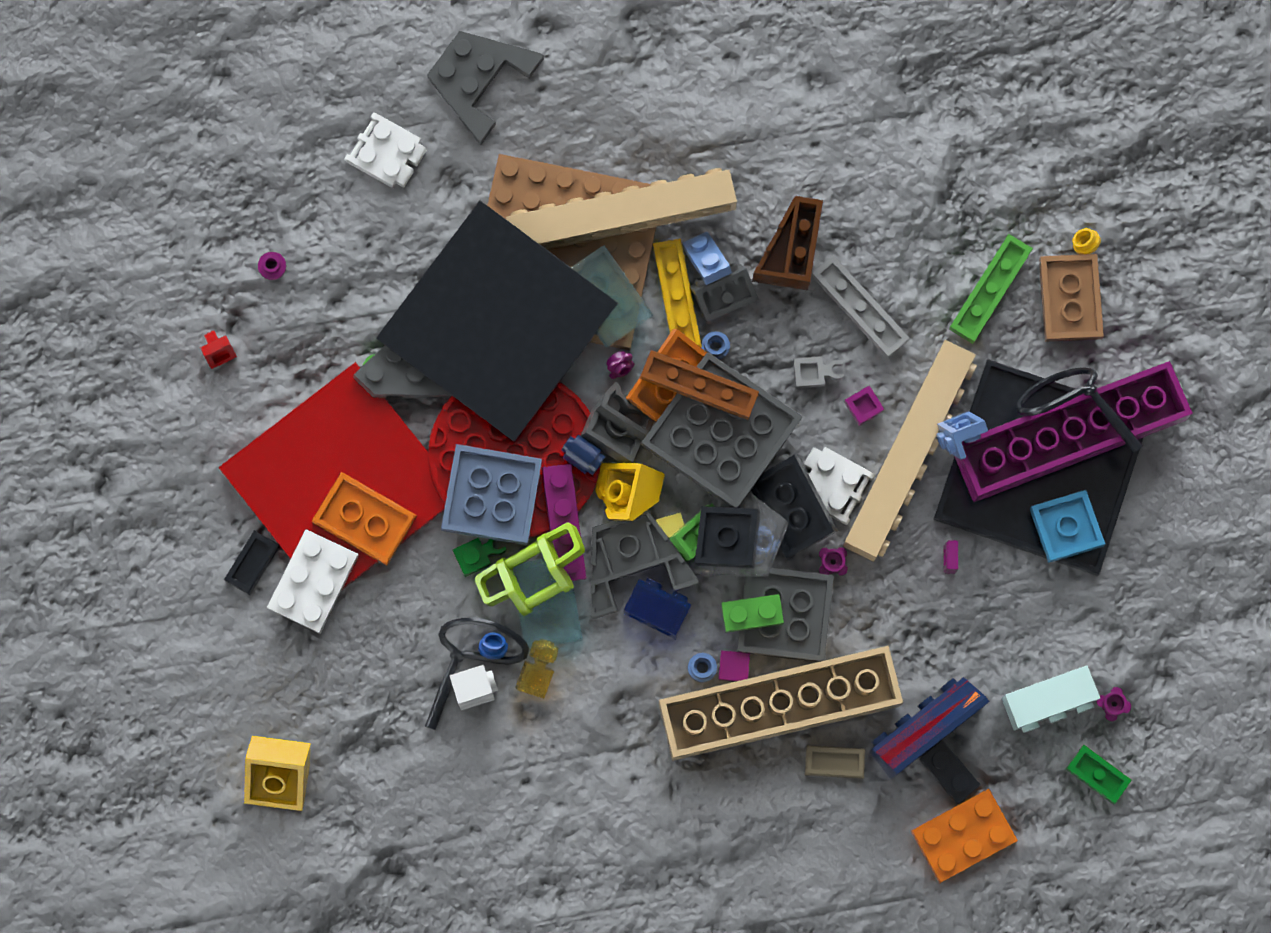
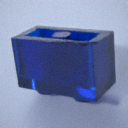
[623,578,692,640]

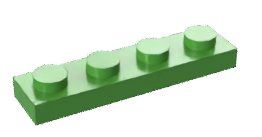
[949,234,1033,344]

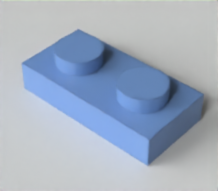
[682,232,732,285]

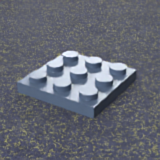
[441,444,542,545]

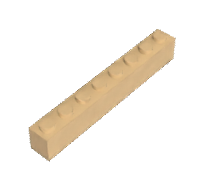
[506,168,737,250]
[843,340,977,562]

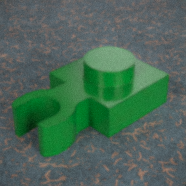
[452,537,507,577]

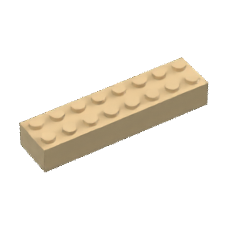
[659,646,903,761]

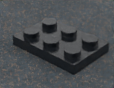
[751,454,838,559]

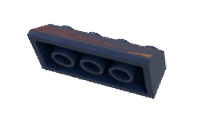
[869,677,990,779]

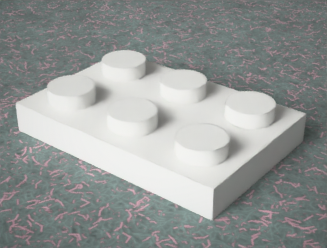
[267,529,359,633]

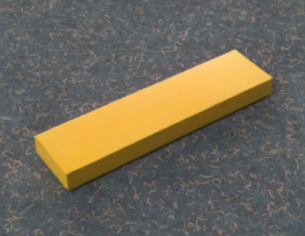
[653,238,702,347]

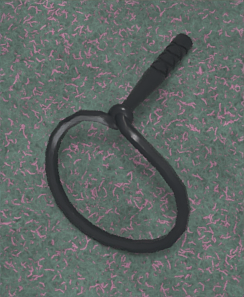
[1015,367,1143,453]
[425,618,530,730]

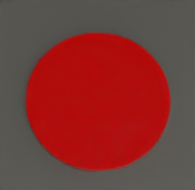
[428,382,601,539]

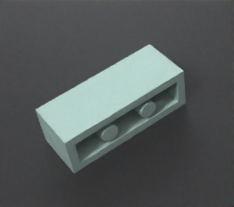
[1001,665,1100,733]

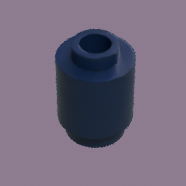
[561,435,606,476]

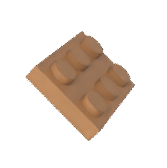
[1039,254,1104,342]

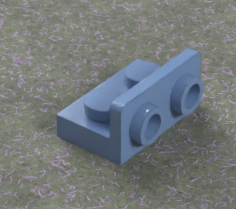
[936,411,988,460]

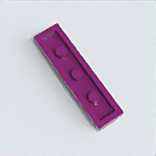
[541,464,586,581]

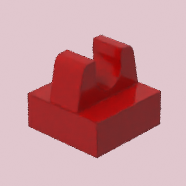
[200,330,237,369]

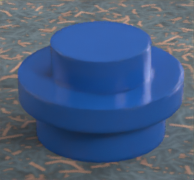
[478,632,508,659]

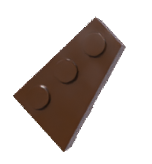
[752,196,823,291]

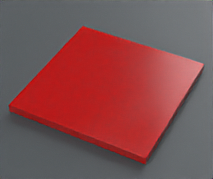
[218,362,445,590]

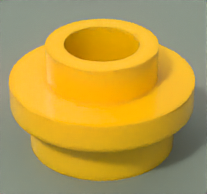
[1073,228,1101,255]

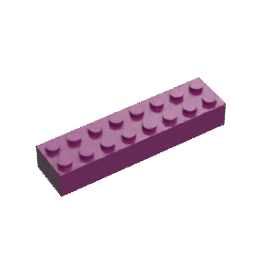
[954,361,1193,502]

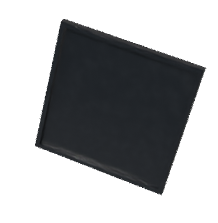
[376,200,618,442]
[933,359,1144,576]

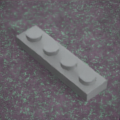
[812,255,910,359]

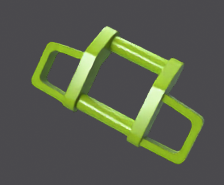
[475,523,585,616]

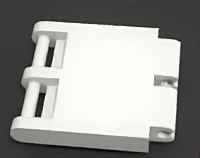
[344,112,427,188]
[803,447,875,525]

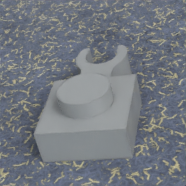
[793,356,844,389]

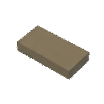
[805,745,865,779]

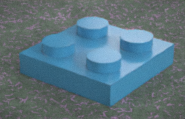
[1030,490,1105,563]

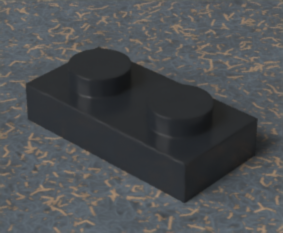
[919,740,981,805]

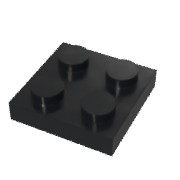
[695,506,760,568]

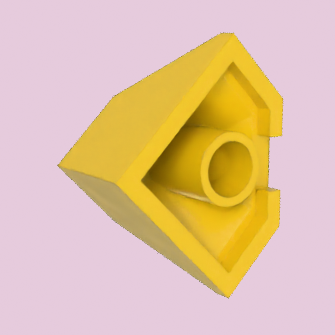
[595,463,665,521]

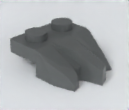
[581,382,654,463]

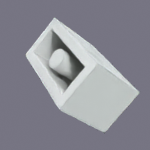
[450,665,498,711]

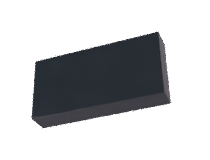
[224,530,280,595]

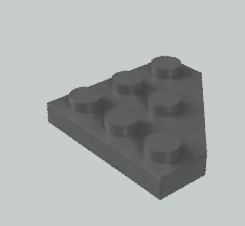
[353,345,452,399]

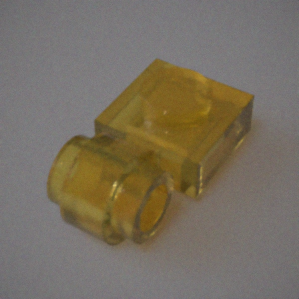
[515,639,558,699]

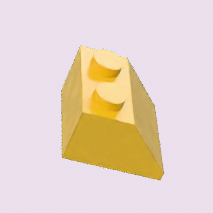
[244,736,311,811]

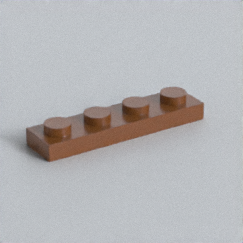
[640,350,759,420]

